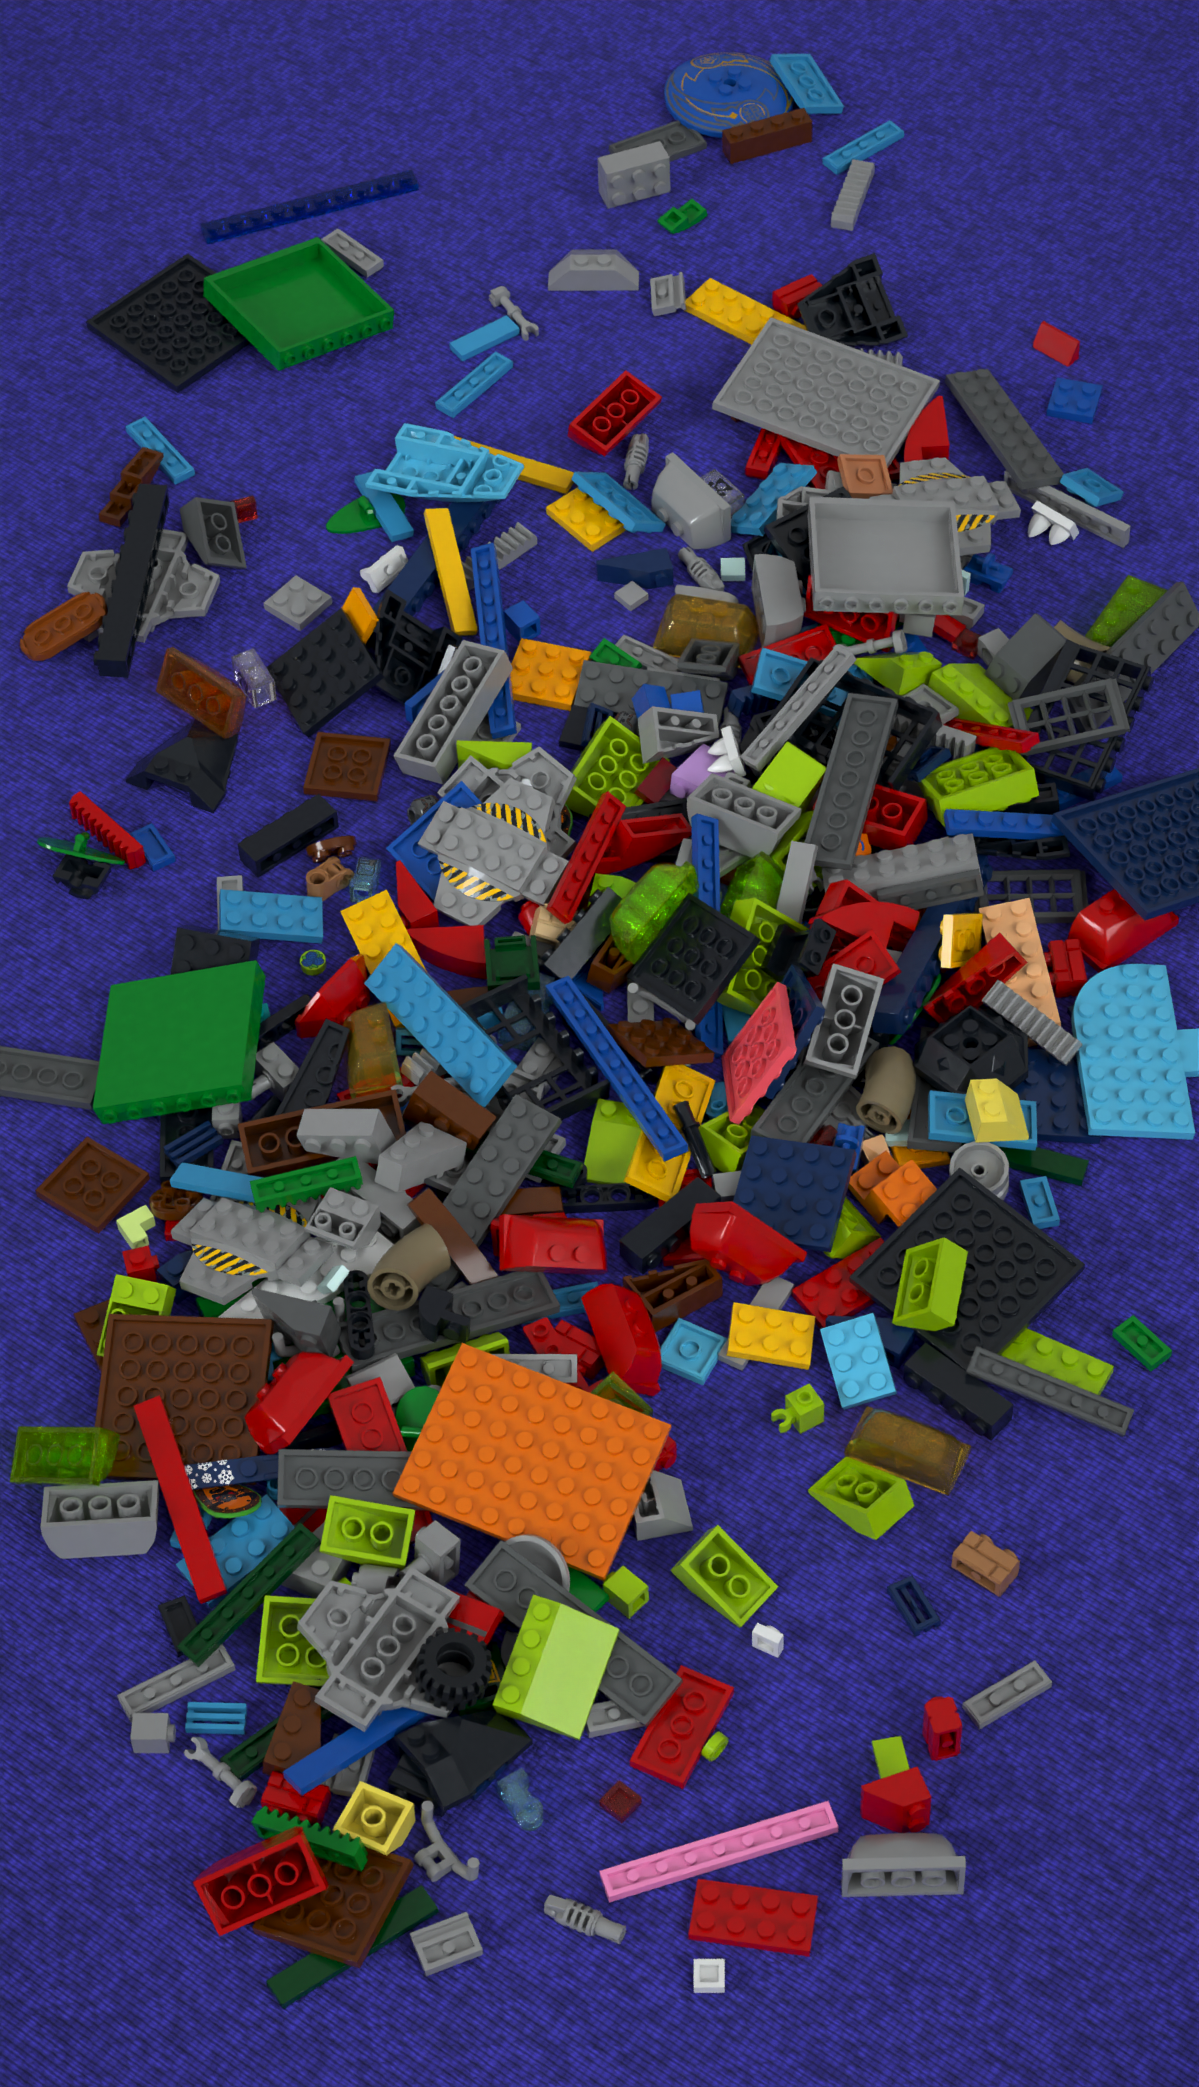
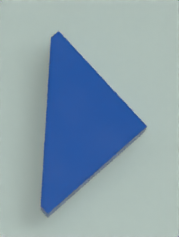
[572,954,604,1011]

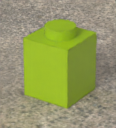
[603,1566,649,1619]

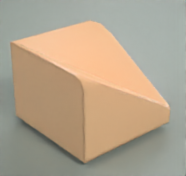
[860,1134,891,1165]

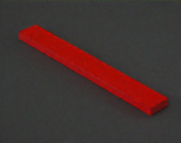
[134,1395,228,1604]

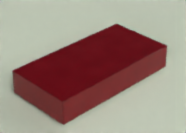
[634,758,677,804]

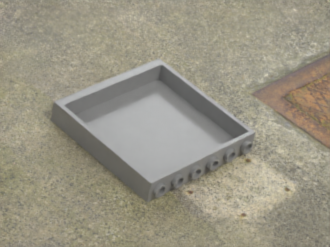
[807,497,964,615]

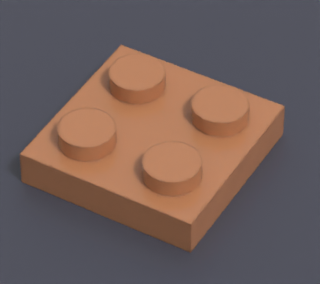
[837,454,893,499]

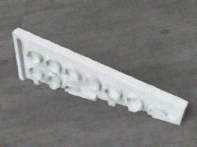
[219,1231,394,1319]

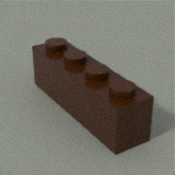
[722,108,812,164]

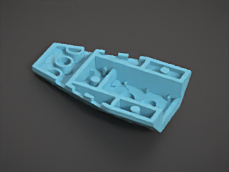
[365,423,524,502]

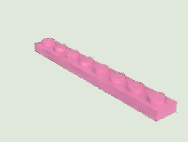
[600,1801,838,1903]

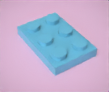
[820,1313,897,1410]

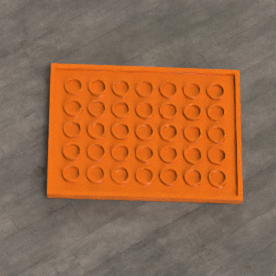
[393,1343,671,1581]

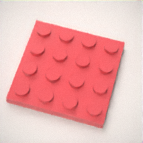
[721,982,797,1125]

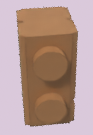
[951,1531,1020,1597]

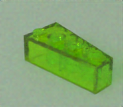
[1085,575,1168,647]

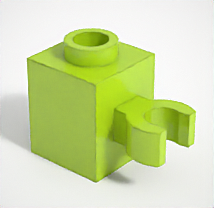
[771,1383,824,1434]

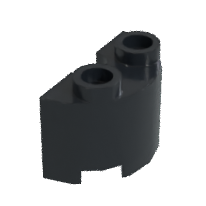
[53,854,111,899]

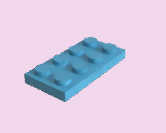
[769,54,844,115]
[731,463,817,536]
[571,471,666,533]
[751,647,848,720]
[219,889,323,944]
[928,1090,1037,1150]
[176,1494,295,1608]

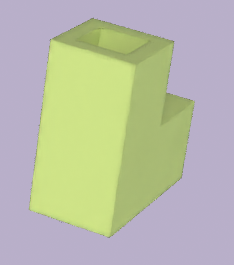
[116,1205,156,1249]

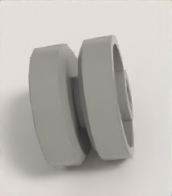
[949,1141,1009,1200]

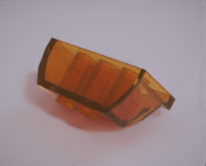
[156,647,246,739]

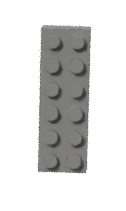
[394,640,513,785]
[821,833,983,901]

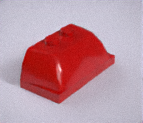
[568,370,662,457]
[804,575,899,653]
[1067,889,1179,973]
[690,1201,807,1286]
[499,1214,608,1275]
[581,1283,662,1396]
[245,1351,354,1455]
[193,1826,329,1936]

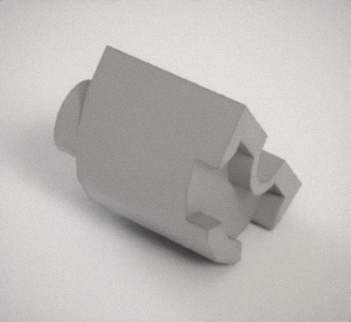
[351,1564,401,1595]

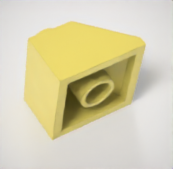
[965,1079,1029,1143]
[333,1781,416,1855]

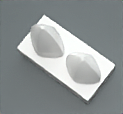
[1028,500,1079,545]
[360,545,408,593]
[707,726,746,777]

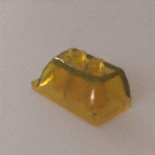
[653,594,759,668]
[343,1001,403,1099]
[844,1406,971,1496]

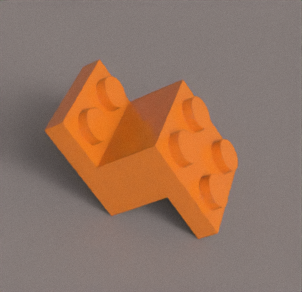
[848,1150,937,1227]

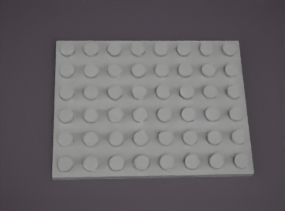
[712,317,940,468]

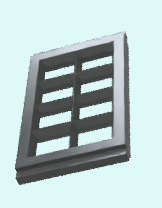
[1008,678,1130,756]
[974,869,1088,924]

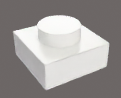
[752,1623,784,1658]
[694,1959,725,1993]

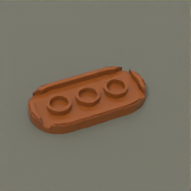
[20,592,108,661]

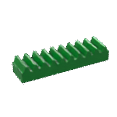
[250,1156,363,1213]
[251,1806,368,1872]

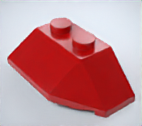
[295,953,370,1039]

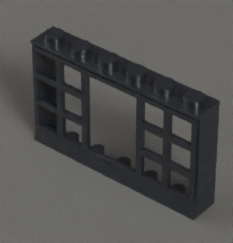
[1019,639,1154,801]
[764,658,942,791]
[459,974,610,1121]

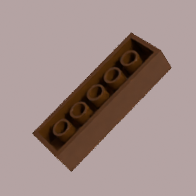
[238,1089,406,1178]

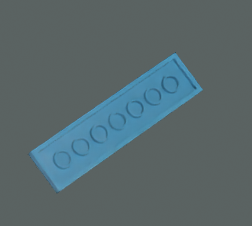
[364,943,517,1108]

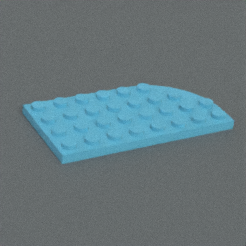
[1071,964,1195,1140]

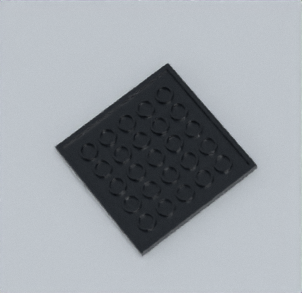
[86,253,250,393]
[849,1167,1085,1378]

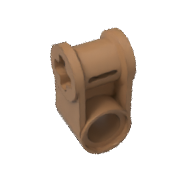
[306,856,354,902]

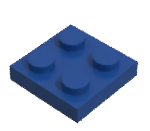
[1046,378,1103,424]

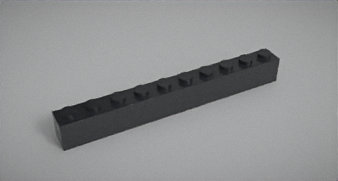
[94,484,170,678]

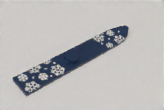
[185,1448,339,1490]

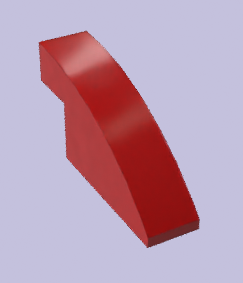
[904,396,949,462]
[593,813,692,877]
[808,901,920,948]
[406,925,487,979]

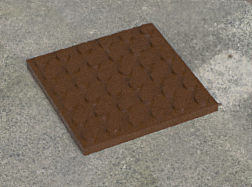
[89,1314,274,1485]

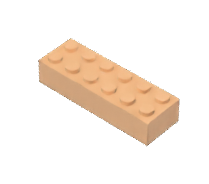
[979,898,1061,1047]

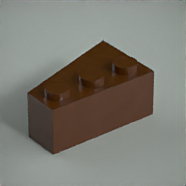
[586,912,661,993]
[402,1071,497,1151]
[623,1259,723,1332]
[263,1681,321,1776]

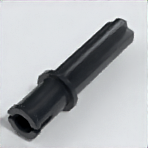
[672,1101,716,1179]

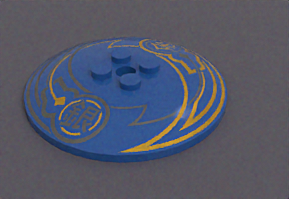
[664,52,795,138]

